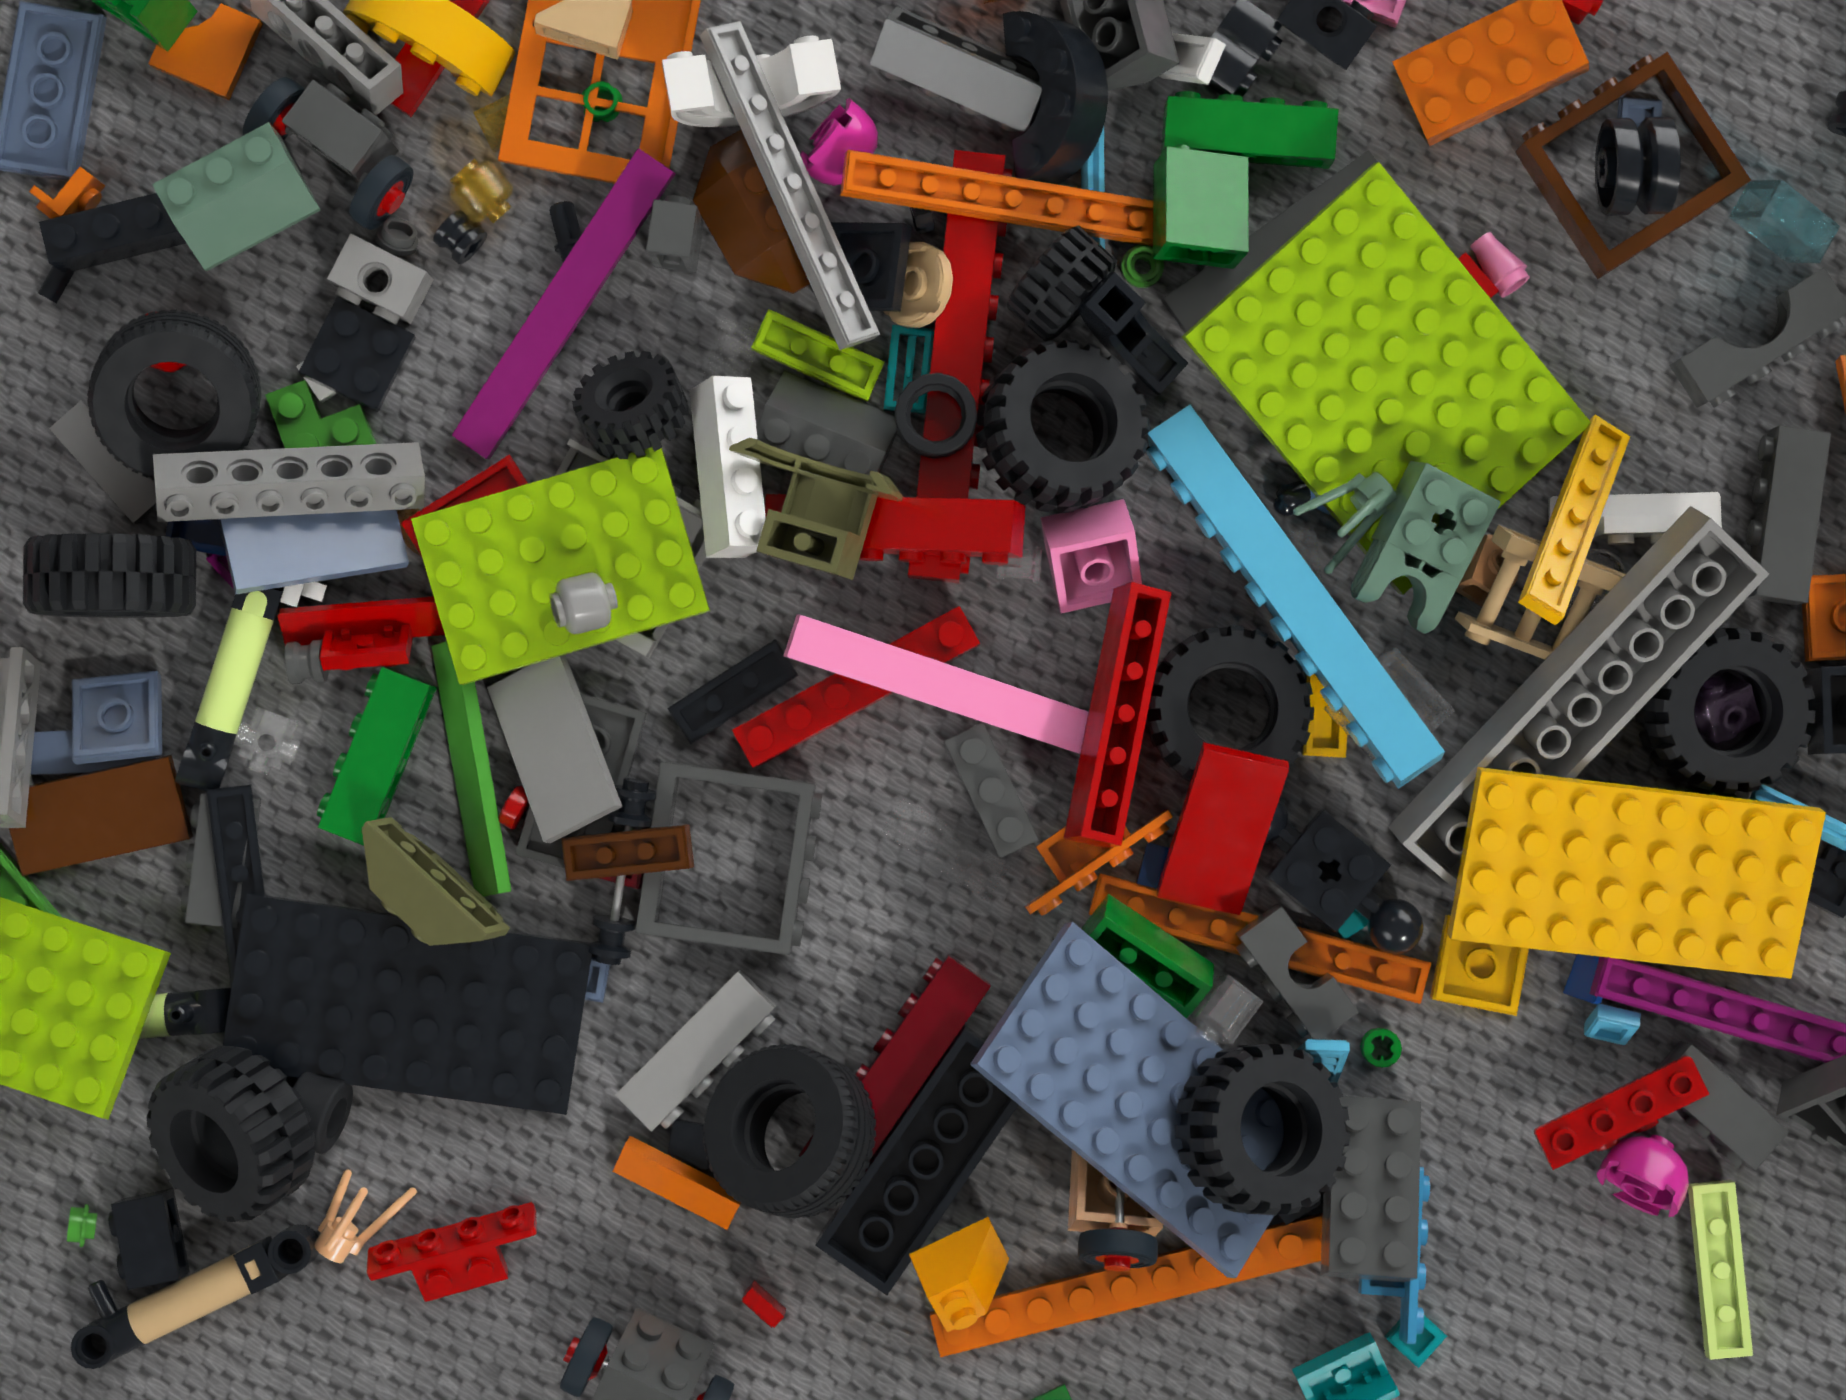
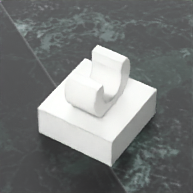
[280,582,327,607]

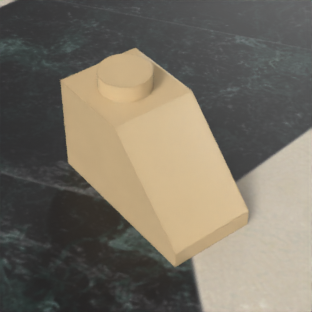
[534,0,633,60]

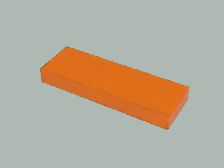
[612,1136,741,1230]

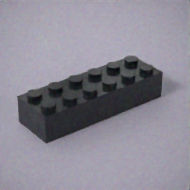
[815,1025,1018,1295]

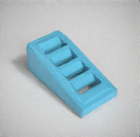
[1298,1039,1350,1083]

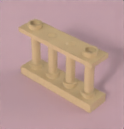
[1455,525,1626,660]

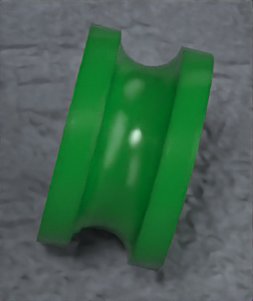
[1360,1027,1402,1068]

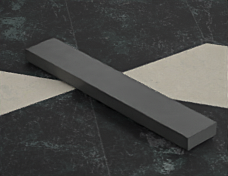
[1162,150,1377,333]

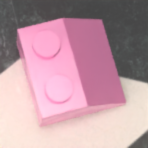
[1040,499,1142,614]

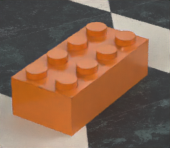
[1392,0,1589,146]

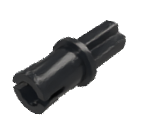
[549,201,582,263]

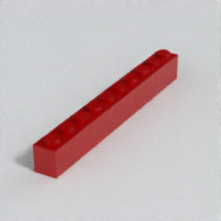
[908,150,1013,583]

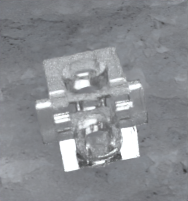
[233,707,300,776]

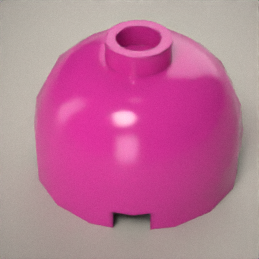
[800,98,878,186]
[1596,1135,1689,1217]

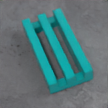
[883,325,934,415]

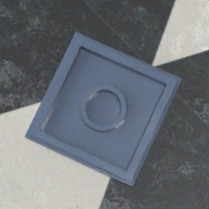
[72,671,162,765]

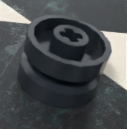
[1595,116,1681,216]

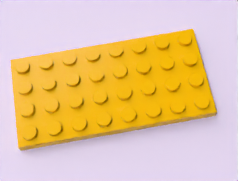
[1447,767,1826,979]

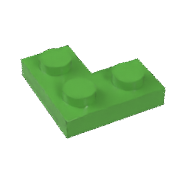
[265,380,376,448]

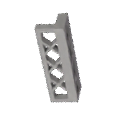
[0,647,41,828]

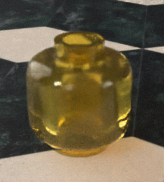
[449,158,513,223]

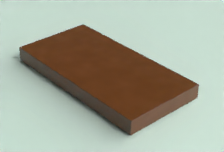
[9,754,193,876]

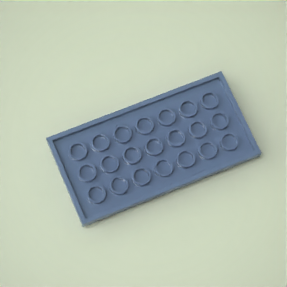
[970,922,1284,1278]

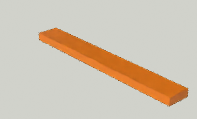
[840,150,1153,247]
[1088,873,1431,1004]

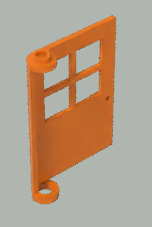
[498,0,701,184]

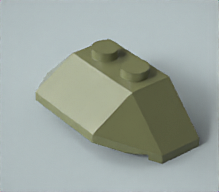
[362,817,510,946]

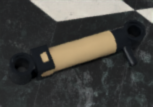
[71,1224,319,1369]

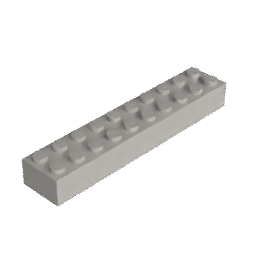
[1388,506,1769,889]

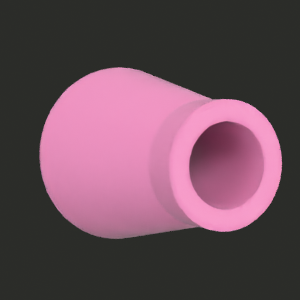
[1470,232,1530,298]

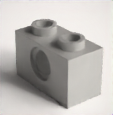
[327,233,434,325]

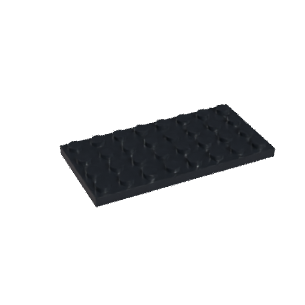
[223,893,592,1115]

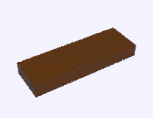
[561,824,694,881]

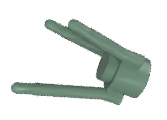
[1293,472,1397,574]

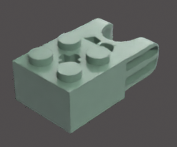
[1350,461,1501,634]

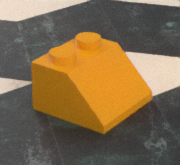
[909,1217,1009,1332]

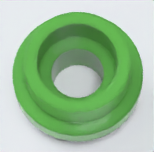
[1121,245,1164,288]

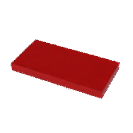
[1157,742,1290,915]

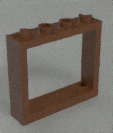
[1515,51,1751,280]

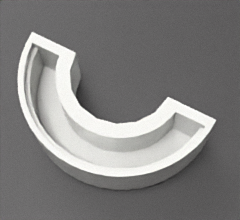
[662,36,841,127]

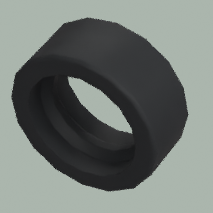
[895,373,977,459]

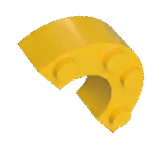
[343,0,516,97]

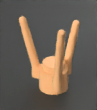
[315,1169,417,1263]

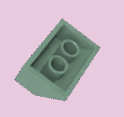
[152,122,321,272]

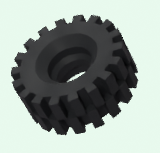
[572,351,689,459]

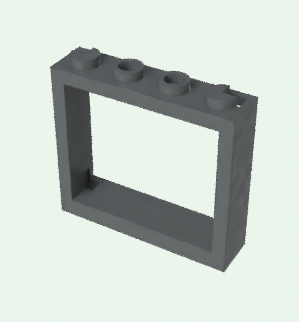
[635,761,823,955]

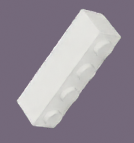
[689,376,766,558]

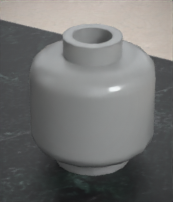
[550,573,618,634]

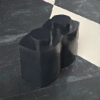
[1208,0,1283,96]

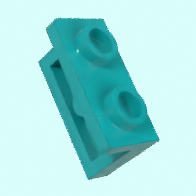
[1292,1332,1400,1400]

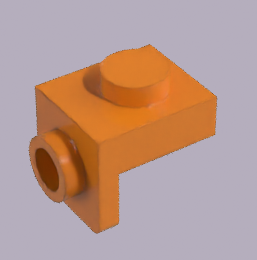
[29,166,105,219]

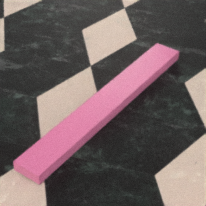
[784,614,1089,754]

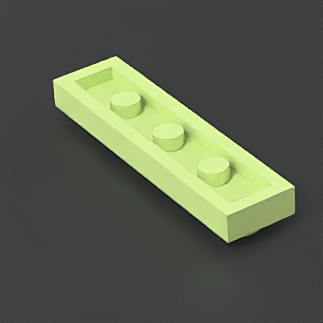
[1688,1180,1753,1360]

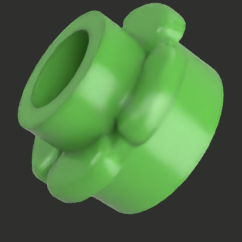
[67,1204,97,1247]

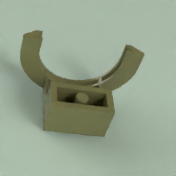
[729,437,903,580]

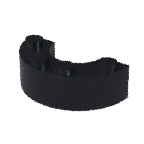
[1003,11,1108,184]

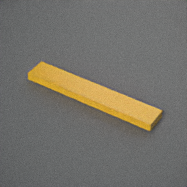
[1518,415,1630,625]

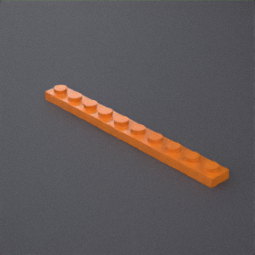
[930,1213,1322,1357]

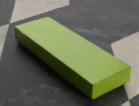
[751,309,885,402]

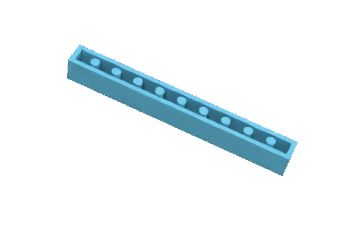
[1146,404,1445,789]

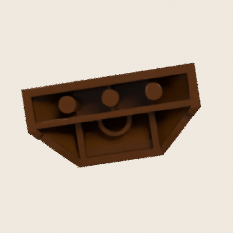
[693,130,810,294]

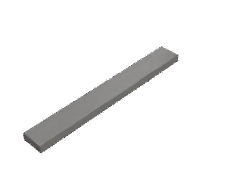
[699,21,880,350]

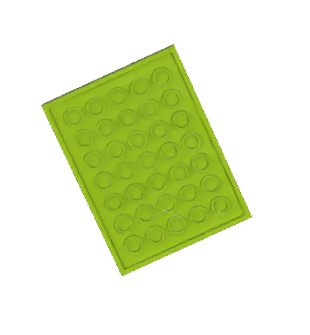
[1182,162,1591,595]

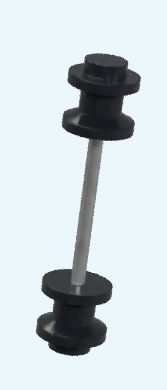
[588,778,656,965]

